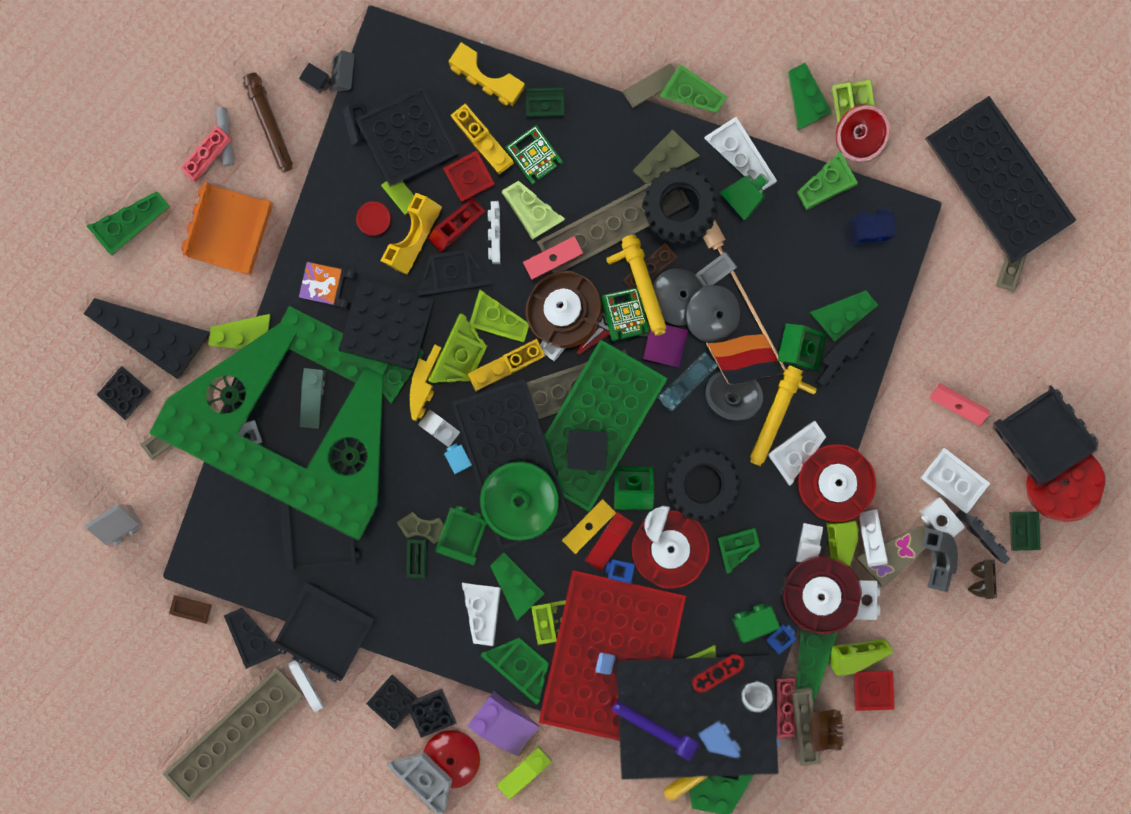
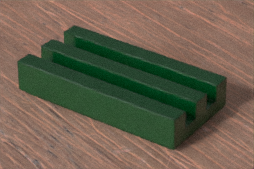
[406,538,427,578]

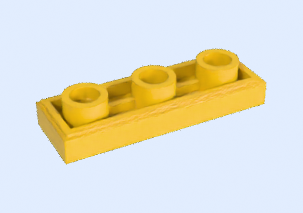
[562,499,616,554]

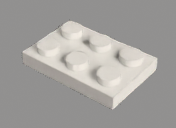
[920,448,990,514]

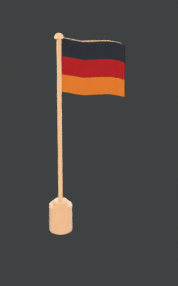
[703,220,786,384]

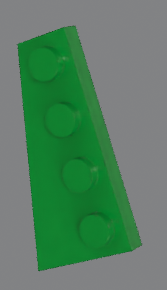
[796,628,838,704]

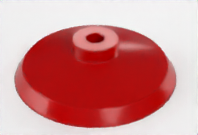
[356,201,391,236]

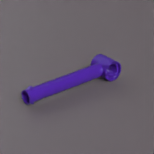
[612,700,700,761]

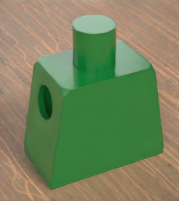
[720,173,769,220]

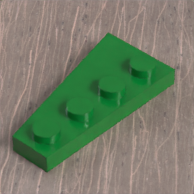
[87,192,170,256]

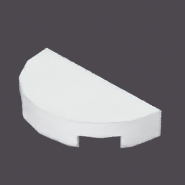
[645,506,670,544]

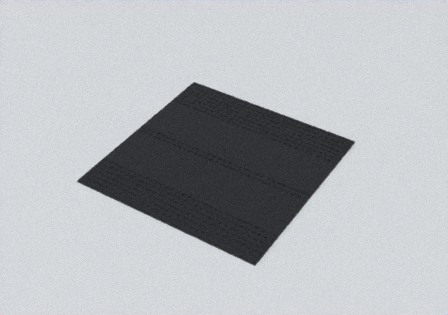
[163,5,942,778]

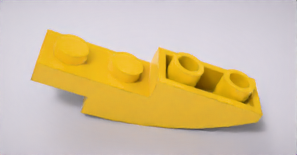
[451,104,514,175]
[467,339,545,391]
[410,345,443,422]

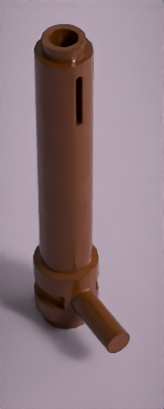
[243,72,293,172]

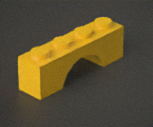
[449,42,525,106]
[381,193,442,274]

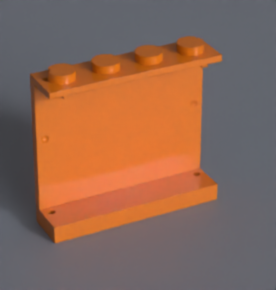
[181,181,273,276]

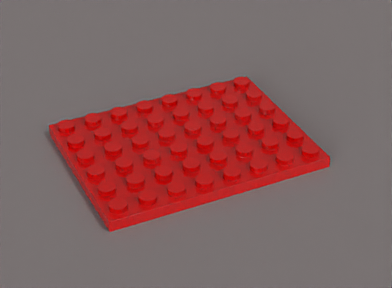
[538,570,686,741]

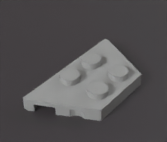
[387,753,452,814]

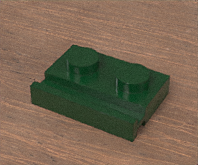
[526,87,564,117]
[1009,512,1041,551]

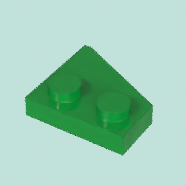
[717,527,760,574]

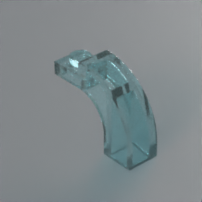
[658,352,718,411]

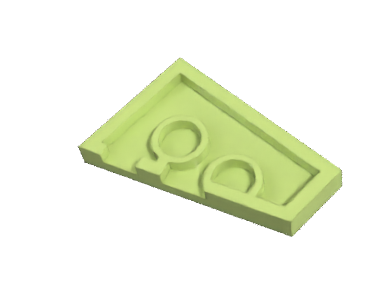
[502,181,565,240]

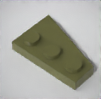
[633,130,700,184]

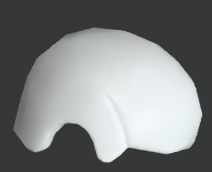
[742,681,772,712]

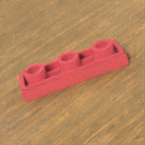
[181,126,232,182]
[523,236,583,280]
[929,383,990,426]
[775,678,796,737]

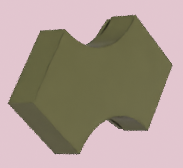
[397,512,444,544]

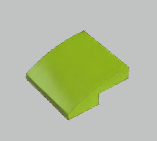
[832,80,876,123]
[531,600,566,645]

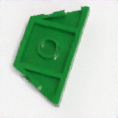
[480,637,549,704]

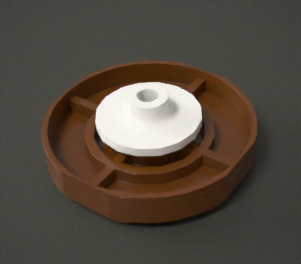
[526,271,603,348]

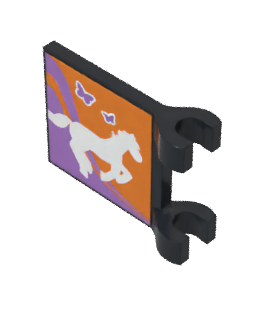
[298,261,357,310]

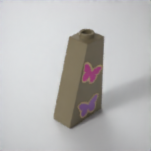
[855,526,928,587]

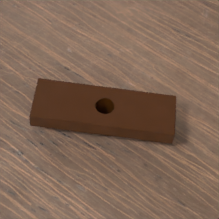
[622,243,678,289]

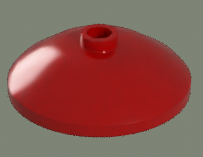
[836,104,890,162]
[423,730,480,789]

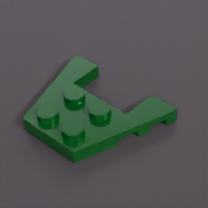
[689,775,754,814]

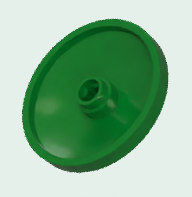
[480,462,559,540]

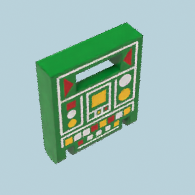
[505,125,563,185]
[600,288,649,341]

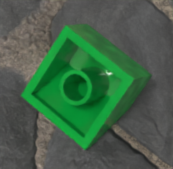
[778,324,827,371]
[614,466,654,510]

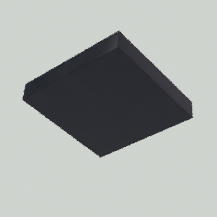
[96,366,151,420]
[567,430,608,471]
[366,674,418,729]
[406,688,457,738]

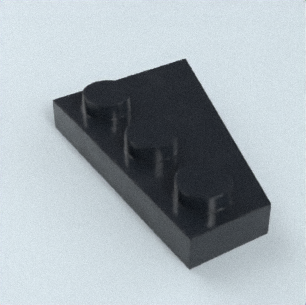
[955,510,1010,564]
[223,607,282,669]

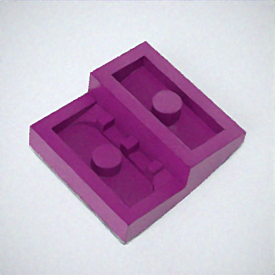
[642,325,688,368]

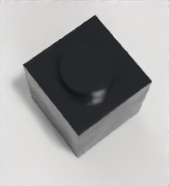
[299,63,331,94]

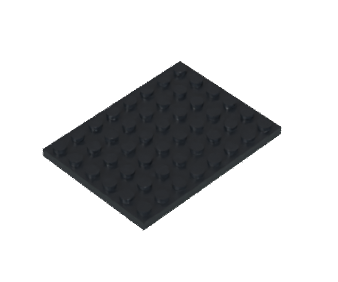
[616,655,779,780]

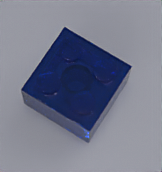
[850,210,897,245]

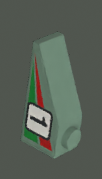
[300,368,326,429]

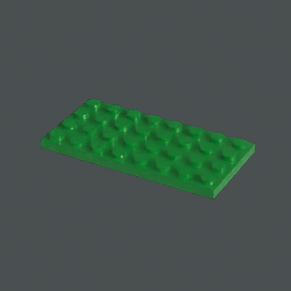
[545,339,668,512]

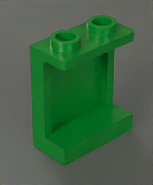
[435,506,488,565]

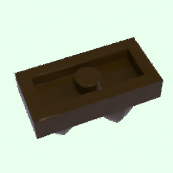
[968,560,997,599]

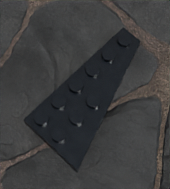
[83,298,210,379]

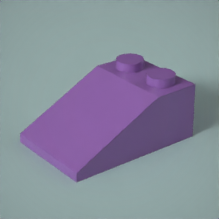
[467,691,540,756]

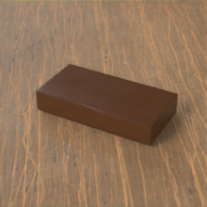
[169,595,212,624]

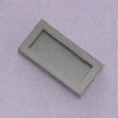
[695,252,737,287]

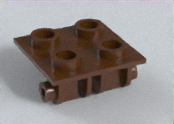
[811,709,844,752]

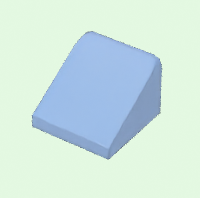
[596,652,615,674]

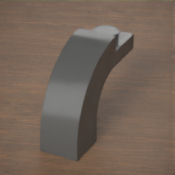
[922,528,958,592]

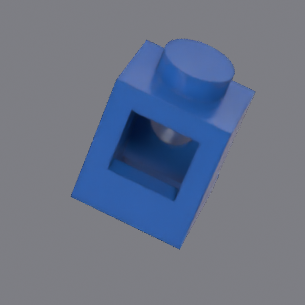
[605,558,635,583]
[765,624,797,654]

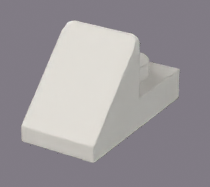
[418,409,460,447]
[796,523,823,562]

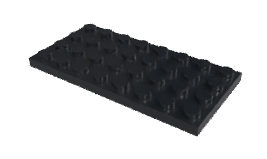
[926,96,1077,264]
[452,379,574,550]

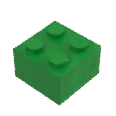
[732,603,780,643]

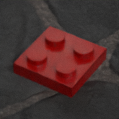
[443,151,495,203]
[853,670,895,711]

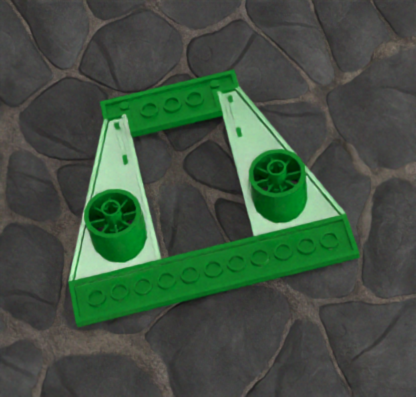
[149,306,389,540]

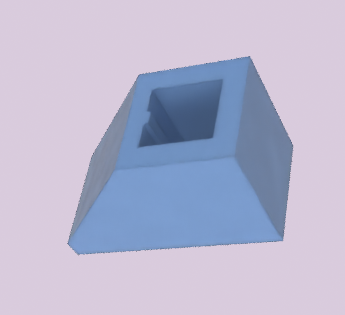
[698,721,741,758]

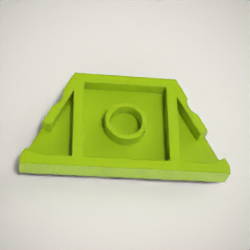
[428,314,487,383]

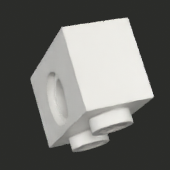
[919,497,965,537]
[855,580,880,620]

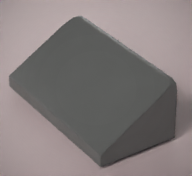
[330,50,354,92]

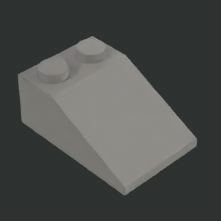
[85,504,142,546]

